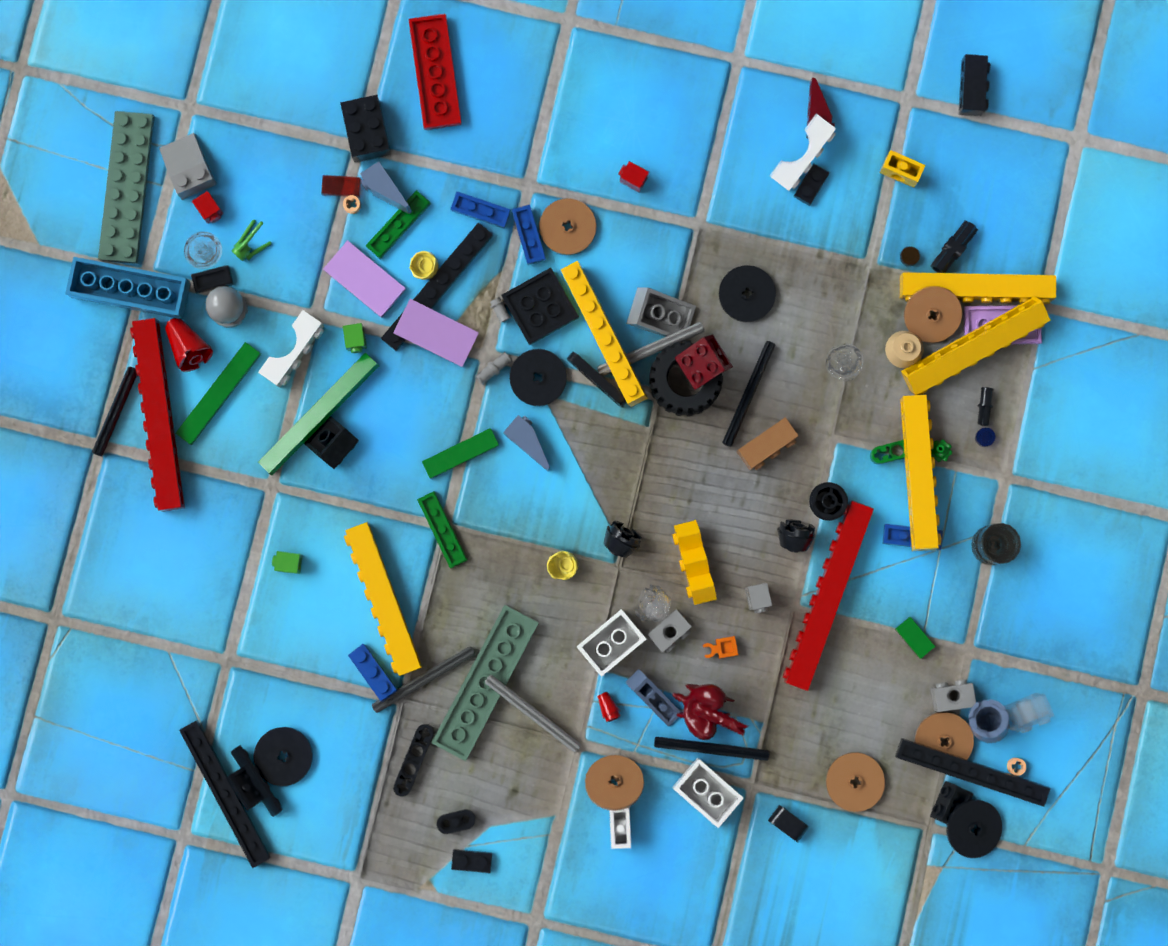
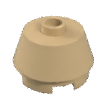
[885,331,924,368]

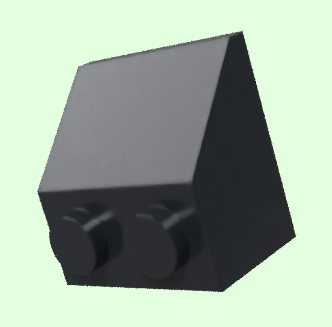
[304,416,359,469]

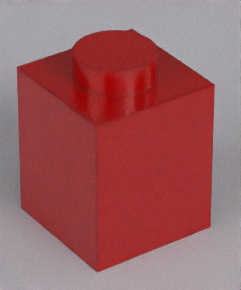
[618,161,649,193]
[192,191,224,224]

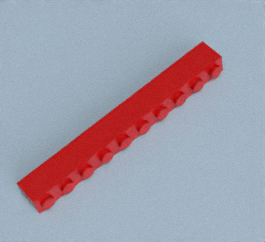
[130,318,185,512]
[782,501,874,691]

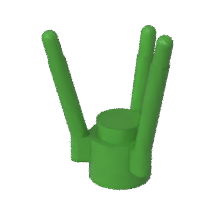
[231,219,272,261]

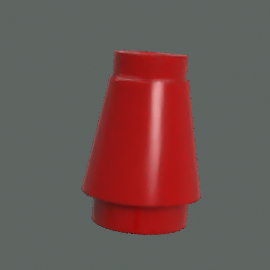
[597,692,621,722]

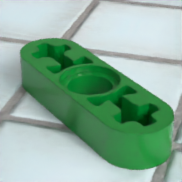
[870,440,905,464]

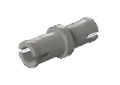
[475,352,512,385]

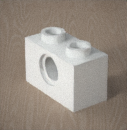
[609,807,631,849]

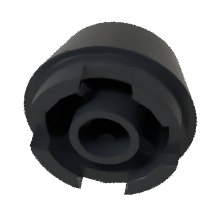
[809,482,848,521]
[777,519,816,553]
[604,521,642,558]

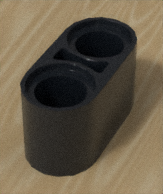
[768,805,809,843]

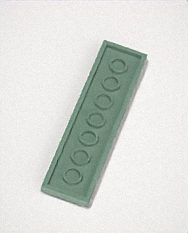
[98,111,154,264]
[432,605,539,761]

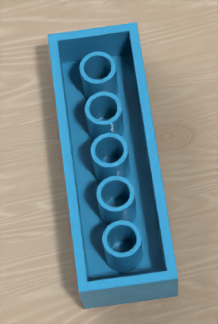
[65,257,191,319]

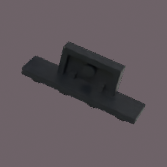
[226,745,283,817]

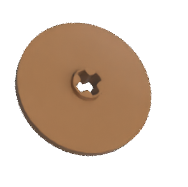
[539,198,596,255]
[904,286,962,343]
[915,712,974,759]
[826,752,885,812]
[585,755,644,811]

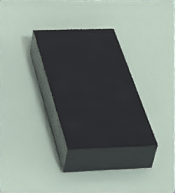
[191,265,233,294]

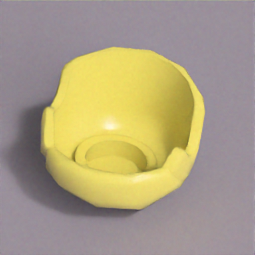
[409,251,438,280]
[547,551,578,580]

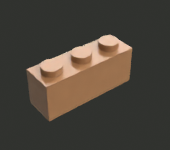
[737,417,798,470]

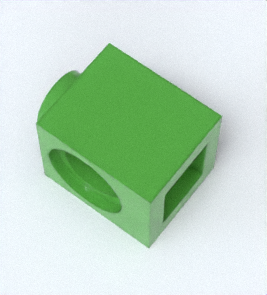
[343,323,367,353]
[272,551,303,574]

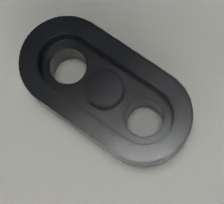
[437,809,476,834]

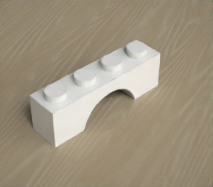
[770,114,836,191]
[258,310,324,388]

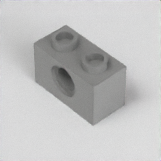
[745,583,772,613]
[647,609,692,653]
[931,680,976,712]

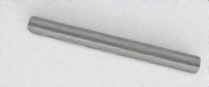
[597,322,705,376]
[485,675,581,752]

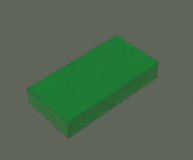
[895,617,935,659]

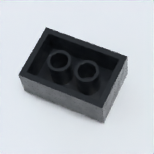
[340,95,391,163]

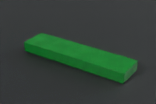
[366,190,431,259]
[422,428,499,479]
[417,491,468,569]

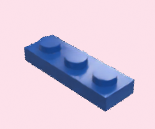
[451,191,511,229]
[512,205,546,265]
[882,524,943,550]
[348,644,398,702]

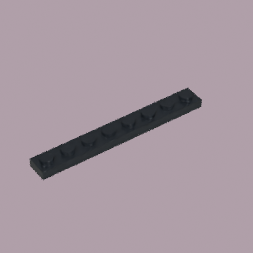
[381,223,493,351]
[179,720,271,868]
[895,738,1051,807]

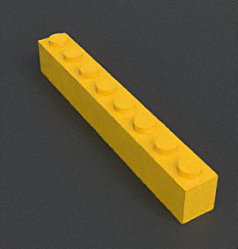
[561,261,648,407]
[900,272,1056,304]
[900,296,1051,395]
[900,395,941,551]
[344,522,422,676]

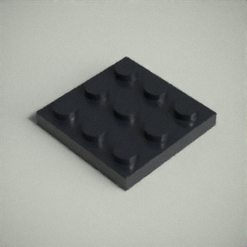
[501,268,579,345]

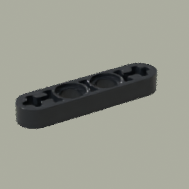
[566,351,627,408]
[393,724,434,797]

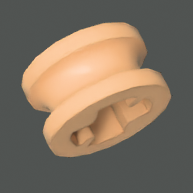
[343,195,361,214]
[1007,758,1026,776]

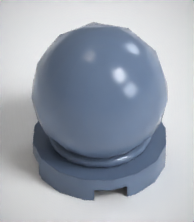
[969,699,1010,743]

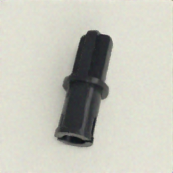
[977,387,994,426]

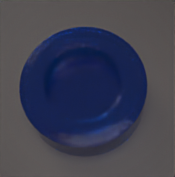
[975,427,995,447]

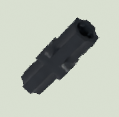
[931,220,978,273]

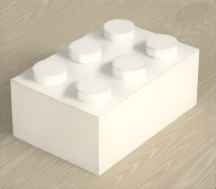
[577,609,646,677]
[672,757,744,828]

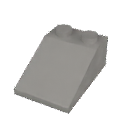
[159,133,217,199]
[626,287,696,342]

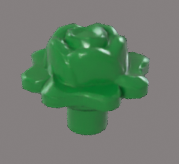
[931,439,953,462]

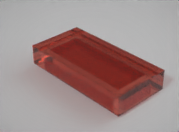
[321,175,361,197]

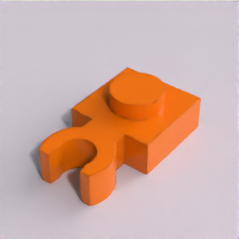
[703,636,738,658]

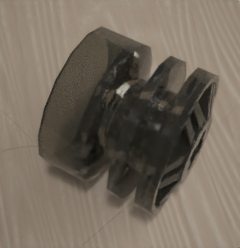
[971,523,1021,565]

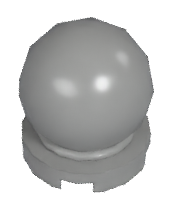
[205,286,248,328]

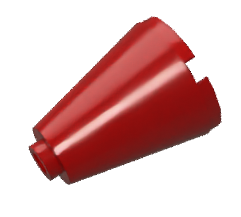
[165,318,213,372]

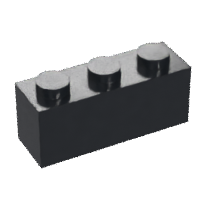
[959,54,990,116]

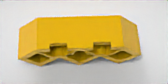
[672,520,717,605]

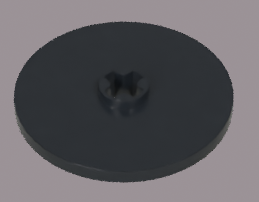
[719,265,776,322]
[509,349,567,406]
[254,727,313,786]
[946,799,1002,858]

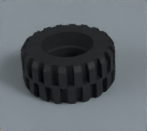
[649,341,723,417]

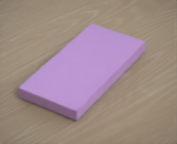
[323,240,406,318]
[393,299,479,367]
[963,306,1042,344]

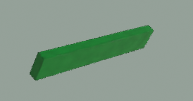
[175,342,261,445]

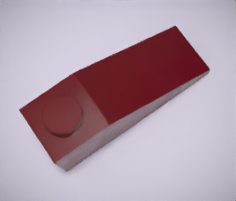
[806,78,835,138]

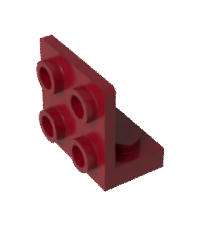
[675,334,733,390]

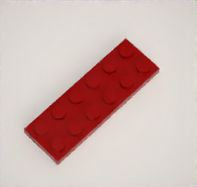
[408,14,462,130]

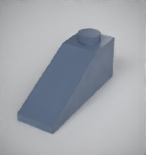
[360,161,412,214]
[503,415,550,471]
[625,669,681,727]

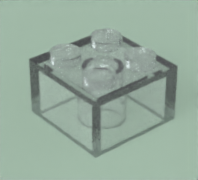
[1004,693,1054,733]

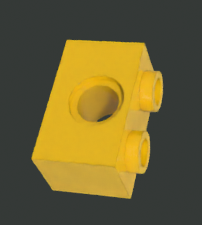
[879,150,925,188]

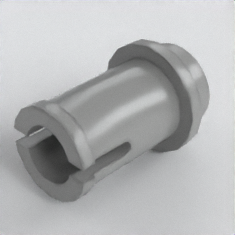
[490,297,511,323]

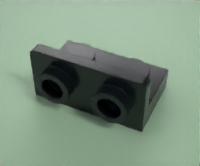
[930,781,973,824]

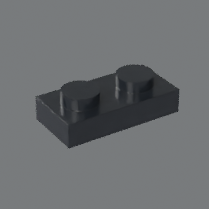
[793,163,829,206]
[451,849,492,873]

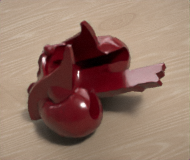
[672,684,748,740]

